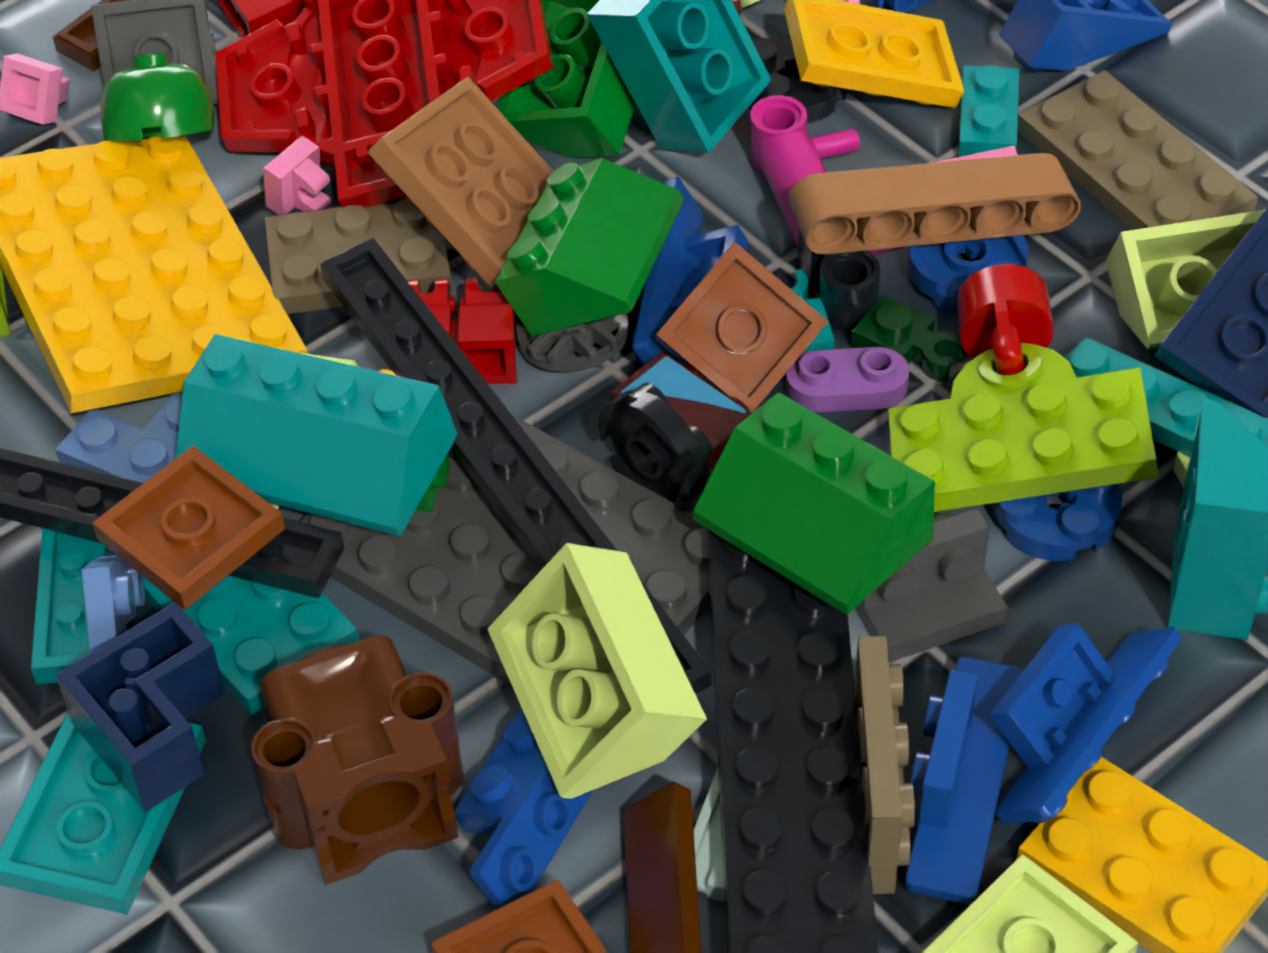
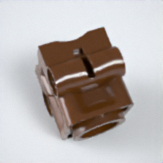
[251,635,464,885]

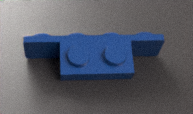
[632,177,748,370]
[989,622,1182,824]
[905,657,1024,905]
[454,710,593,909]

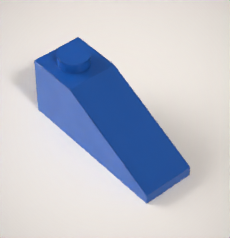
[999,0,1173,72]

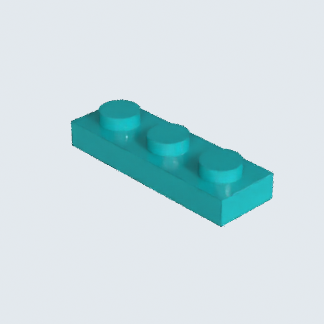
[31,528,111,684]

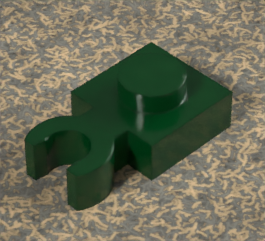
[851,294,966,382]

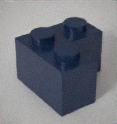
[55,602,225,812]

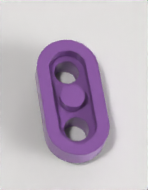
[786,347,909,413]

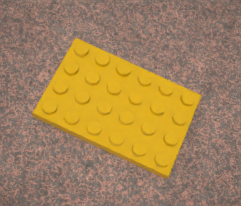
[0,135,307,413]

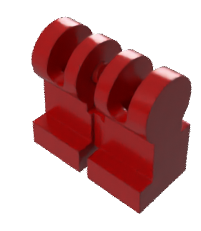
[407,278,517,384]

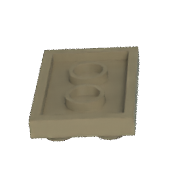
[265,197,453,314]
[855,636,915,894]

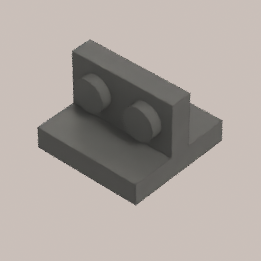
[91,0,219,104]
[854,508,1008,662]

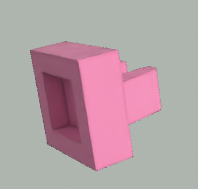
[0,53,70,125]
[263,136,331,215]

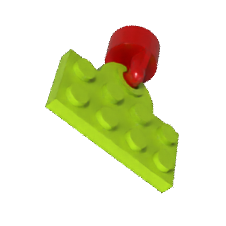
[888,264,1159,512]

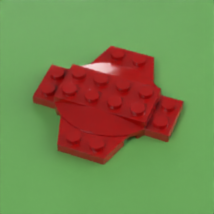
[215,0,553,208]

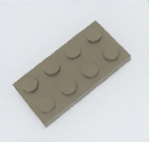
[1017,70,1258,230]

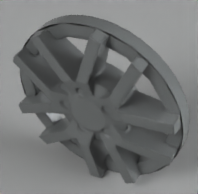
[516,312,630,372]

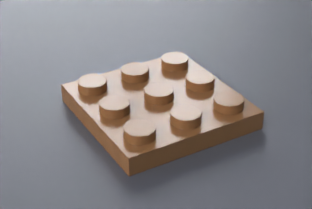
[368,77,553,287]

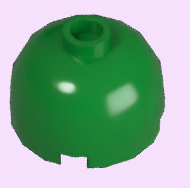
[100,52,215,142]

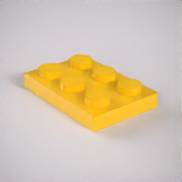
[784,0,965,108]
[1017,757,1268,953]

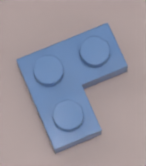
[55,392,183,483]
[82,552,145,653]

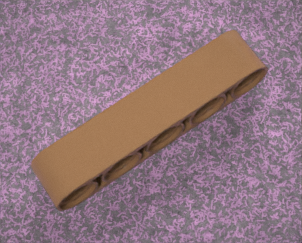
[788,153,1081,254]

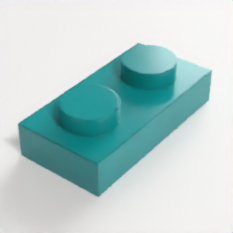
[958,65,1019,157]

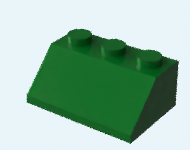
[497,0,636,158]
[495,158,685,336]
[693,392,935,615]

